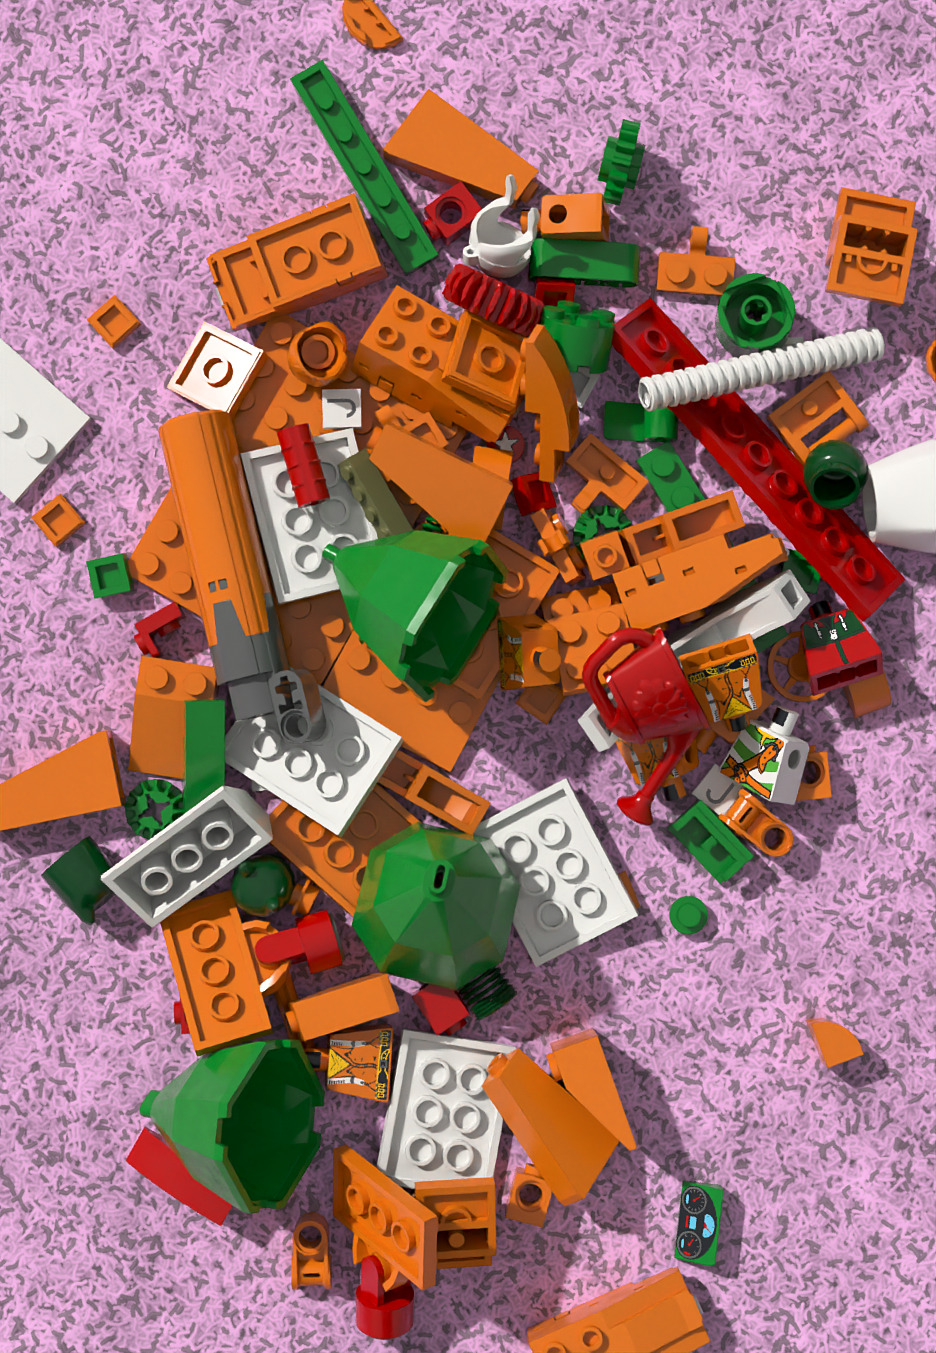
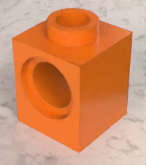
[579,530,630,581]
[796,745,832,801]
[505,1163,552,1228]

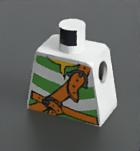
[719,706,809,805]

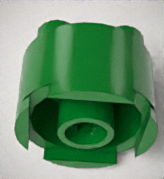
[715,273,795,358]
[539,300,615,374]

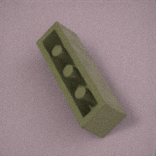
[337,448,414,539]

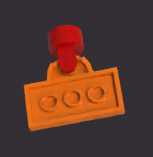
[160,890,345,1056]
[333,1144,439,1340]

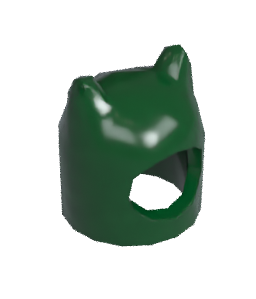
[41,836,117,926]
[231,853,296,917]

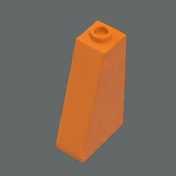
[383,89,540,209]
[366,421,513,542]
[0,730,126,831]
[481,1048,619,1206]

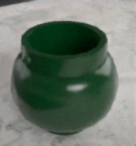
[803,440,868,509]

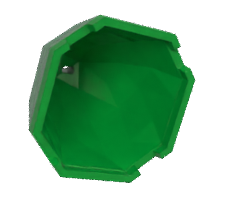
[322,530,508,702]
[352,822,521,990]
[140,1039,325,1214]

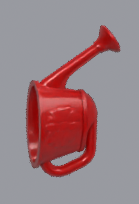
[582,626,712,826]

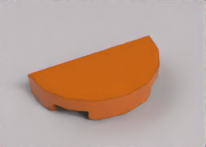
[342,0,403,49]

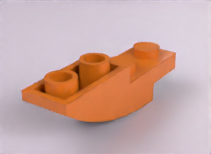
[520,324,580,483]

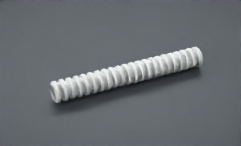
[638,327,885,412]

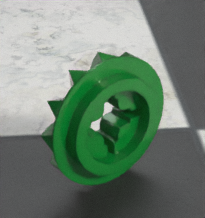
[573,505,632,558]
[124,779,183,840]

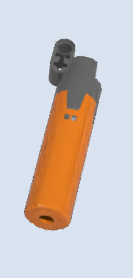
[158,409,326,744]

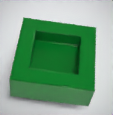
[780,548,820,595]
[86,553,135,599]

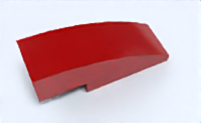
[126,1127,233,1226]

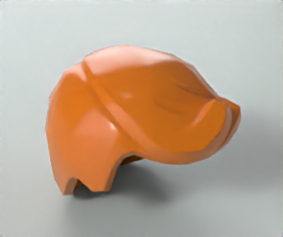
[287,321,348,387]

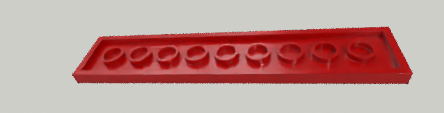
[612,297,906,622]

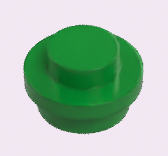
[669,896,708,934]

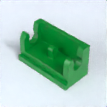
[667,799,754,884]

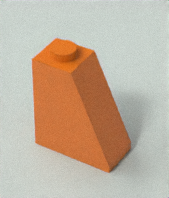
[284,973,399,1041]

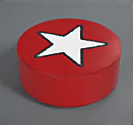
[487,426,525,464]

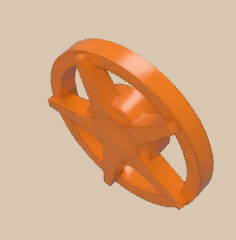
[767,631,829,702]

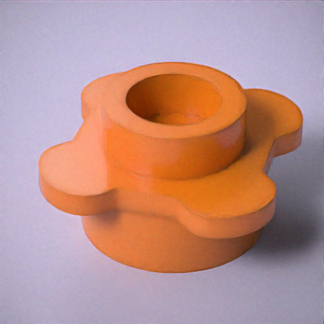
[288,879,320,916]

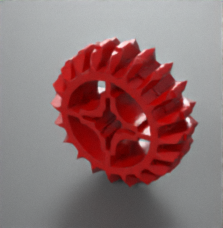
[442,264,545,337]

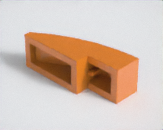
[618,490,745,568]
[378,749,491,835]

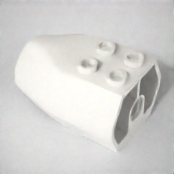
[862,439,936,554]

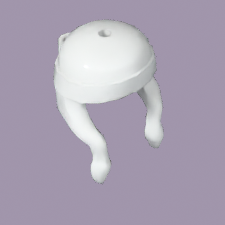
[463,174,540,279]

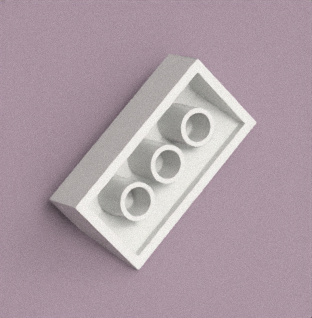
[101,785,273,928]

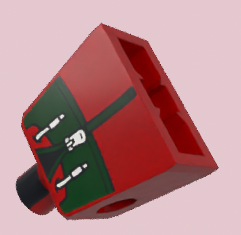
[800,601,883,696]

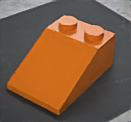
[128,656,220,779]
[546,1028,637,1151]

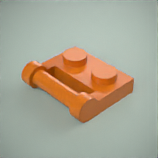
[766,370,869,465]

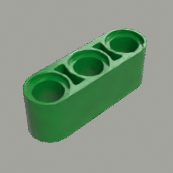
[528,238,640,288]

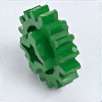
[597,119,646,206]

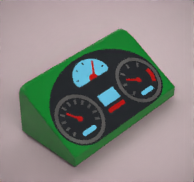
[674,1180,723,1267]

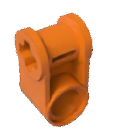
[718,788,793,857]
[291,1212,332,1290]

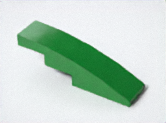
[183,699,225,815]

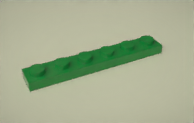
[290,59,439,276]
[635,440,789,653]

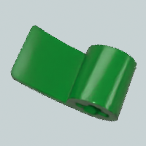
[604,401,678,443]

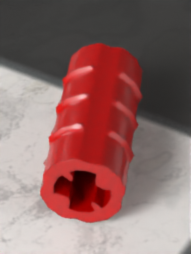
[277,423,330,508]

